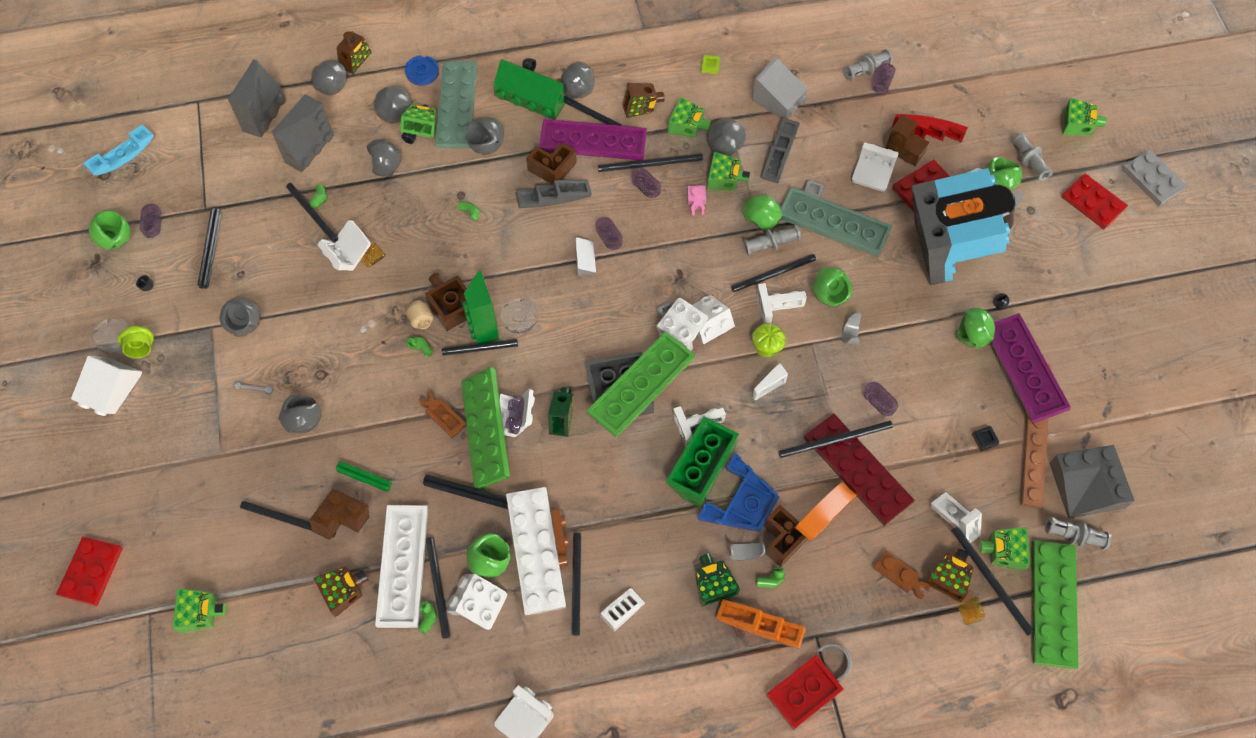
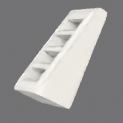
[752,363,788,400]
[600,588,645,632]

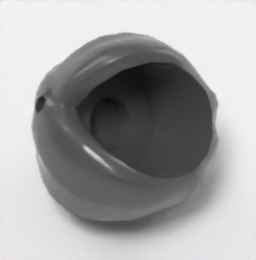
[311,60,346,96]
[560,61,595,99]
[374,86,411,124]
[466,117,504,155]
[708,119,746,156]
[367,139,401,177]
[219,297,261,337]
[278,395,321,433]

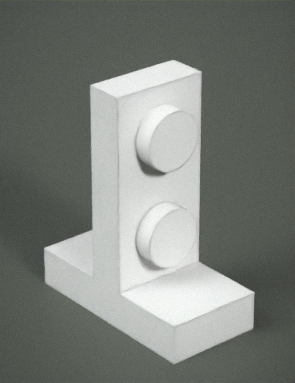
[756,283,807,324]
[673,406,726,448]
[931,492,982,543]

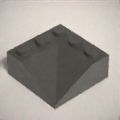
[228,59,285,137]
[272,94,334,172]
[585,352,654,424]
[1049,445,1135,518]

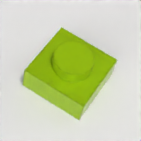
[701,55,720,74]

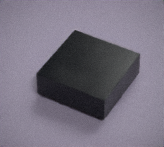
[972,426,1000,451]

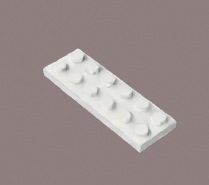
[506,487,566,615]
[375,505,429,628]

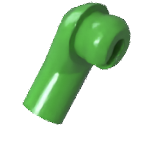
[309,184,327,208]
[458,201,480,220]
[406,337,433,357]
[757,567,785,588]
[417,601,437,634]

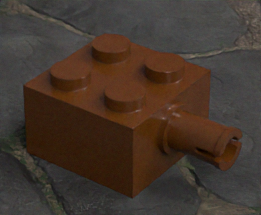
[425,273,467,331]

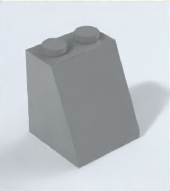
[752,57,807,119]

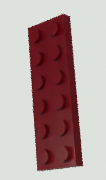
[804,413,915,526]

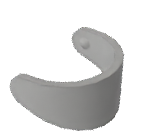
[841,312,862,345]
[728,543,765,561]
[817,644,853,682]

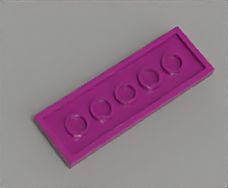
[539,119,647,160]
[990,313,1071,424]

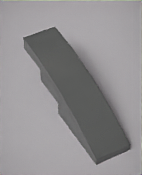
[761,118,800,183]
[515,180,592,208]

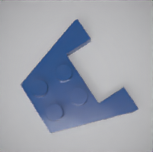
[698,453,780,532]

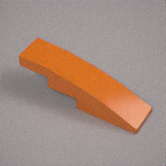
[795,482,857,541]
[716,599,806,649]

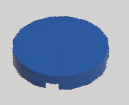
[405,56,439,86]

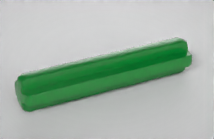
[336,461,392,492]

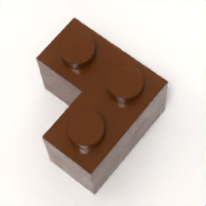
[885,115,929,166]
[526,142,577,185]
[310,489,369,540]
[764,505,808,567]

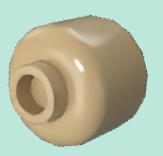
[406,301,434,329]

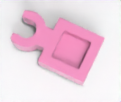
[687,185,706,215]

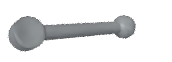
[233,382,273,395]

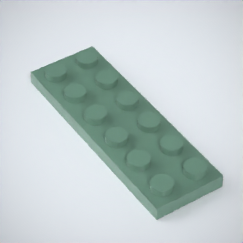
[435,61,478,149]
[781,187,892,258]

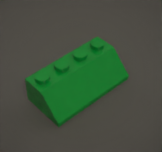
[493,59,565,120]
[462,271,499,344]
[666,417,739,508]

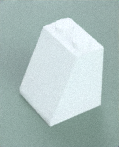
[71,356,142,416]

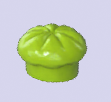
[752,323,786,357]
[117,325,154,358]

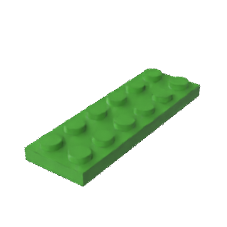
[587,332,695,438]
[461,367,510,489]
[1032,540,1079,669]

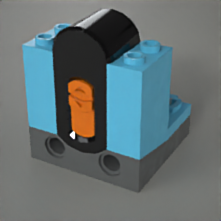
[912,168,1016,285]

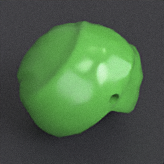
[984,157,1022,192]
[742,195,782,230]
[89,210,131,249]
[813,267,852,307]
[957,308,995,349]
[466,533,511,577]

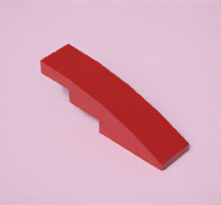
[892,114,968,143]

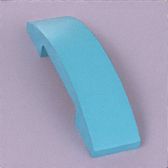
[83,124,154,176]

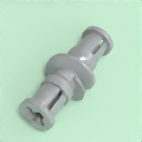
[843,49,893,81]
[1012,132,1053,181]
[744,225,801,255]
[1045,516,1112,550]

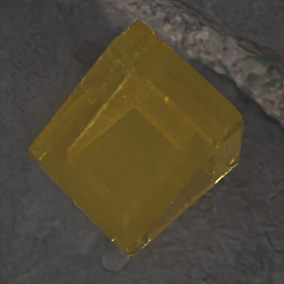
[361,243,386,268]
[959,597,985,625]

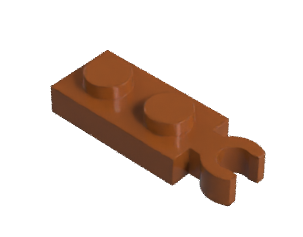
[419,392,467,439]
[551,509,569,568]
[873,551,930,599]

